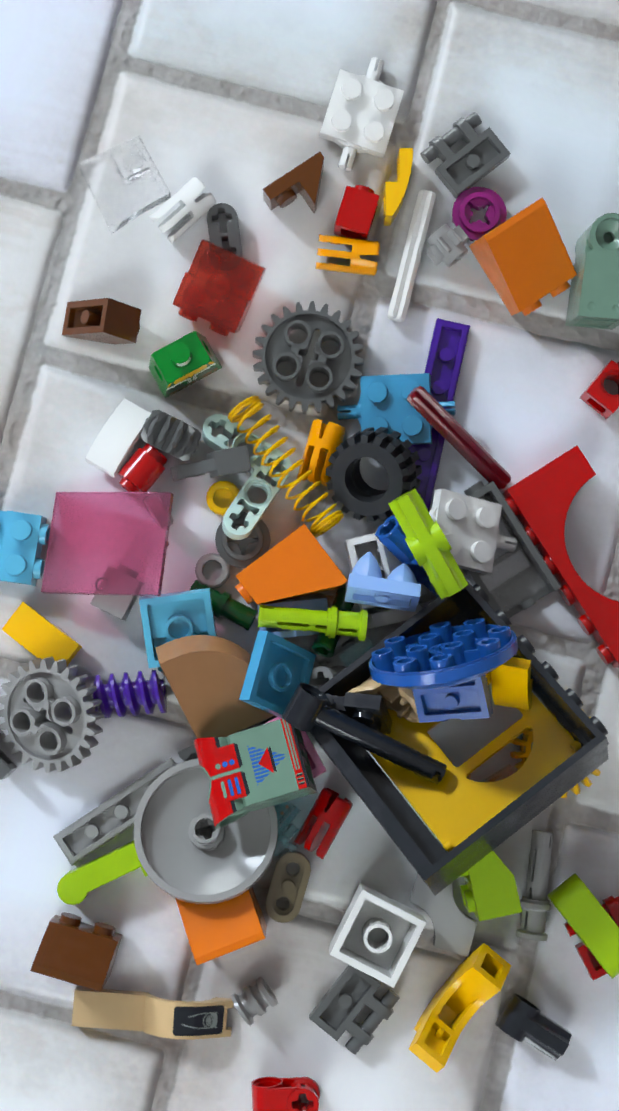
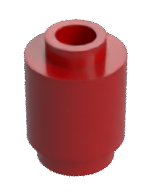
[118,443,168,496]

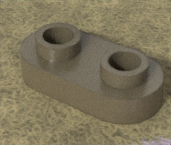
[265,851,311,923]

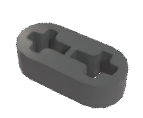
[207,203,242,271]

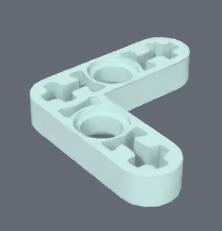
[202,414,292,540]

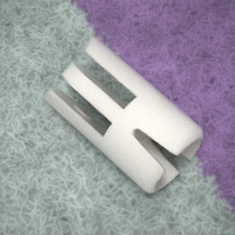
[149,177,216,244]

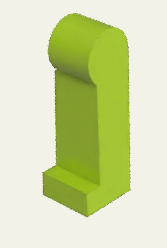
[57,840,148,905]

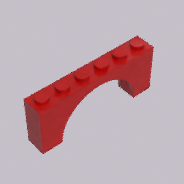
[502,445,619,668]

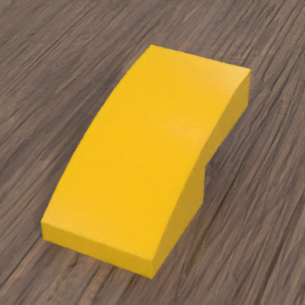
[383,148,413,226]
[2,602,82,666]
[491,657,533,711]

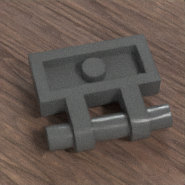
[420,112,511,198]
[309,965,400,1055]

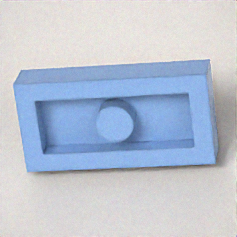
[345,551,421,612]

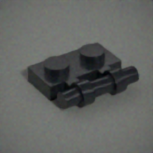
[325,692,392,734]

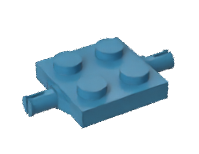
[337,373,456,445]

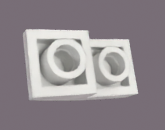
[85,398,151,478]

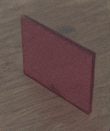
[41,492,174,596]

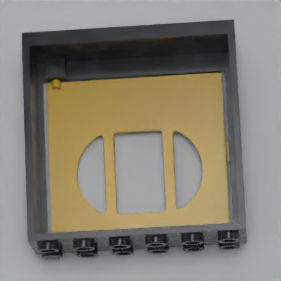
[310,578,609,896]

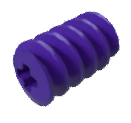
[93,670,167,718]

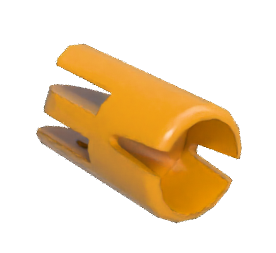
[315,234,380,276]
[297,419,346,486]

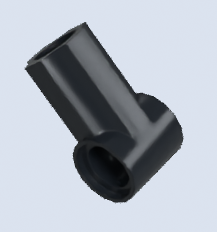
[495,993,572,1061]

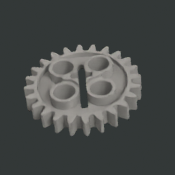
[0,657,104,773]

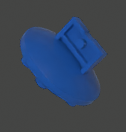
[369,618,519,723]

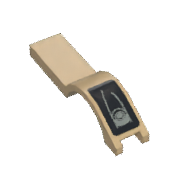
[71,987,234,1040]

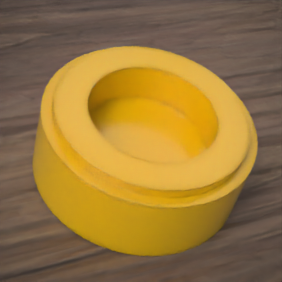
[206,481,241,516]

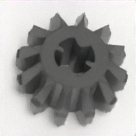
[140,410,201,461]

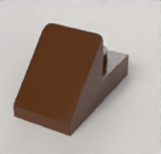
[263,152,324,213]

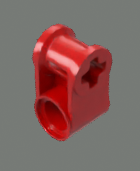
[251,1077,320,1111]

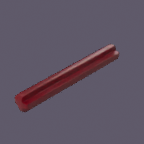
[407,386,511,489]

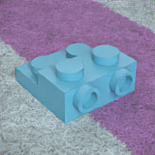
[0,510,50,586]
[139,588,217,671]

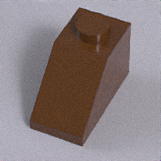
[62,298,141,345]

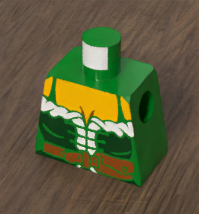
[149,331,222,399]

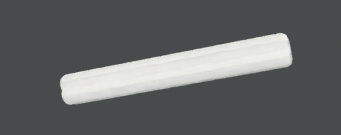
[387,189,436,322]

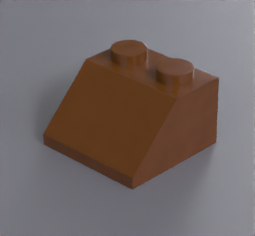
[30,912,122,992]

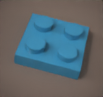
[239,631,316,719]

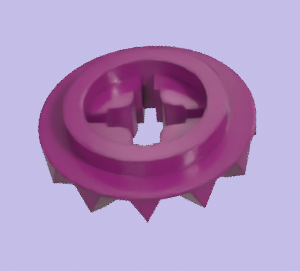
[452,187,507,241]

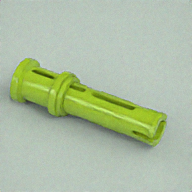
[258,604,368,641]

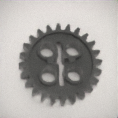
[252,301,364,414]

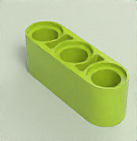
[547,873,619,979]

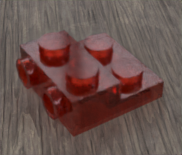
[173,239,267,336]

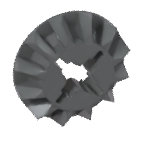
[215,512,271,568]

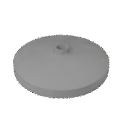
[133,759,278,904]

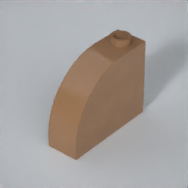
[155,635,274,739]

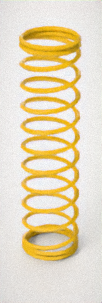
[228,396,344,537]

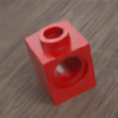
[334,185,380,240]
[580,360,619,419]

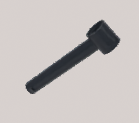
[282,682,447,784]

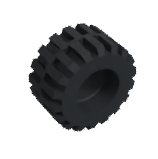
[326,427,422,522]

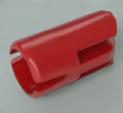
[294,788,353,860]

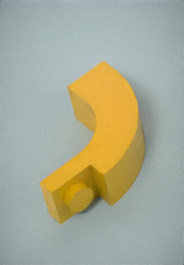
[409,943,512,1073]

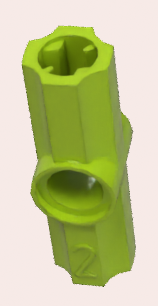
[388,489,469,600]

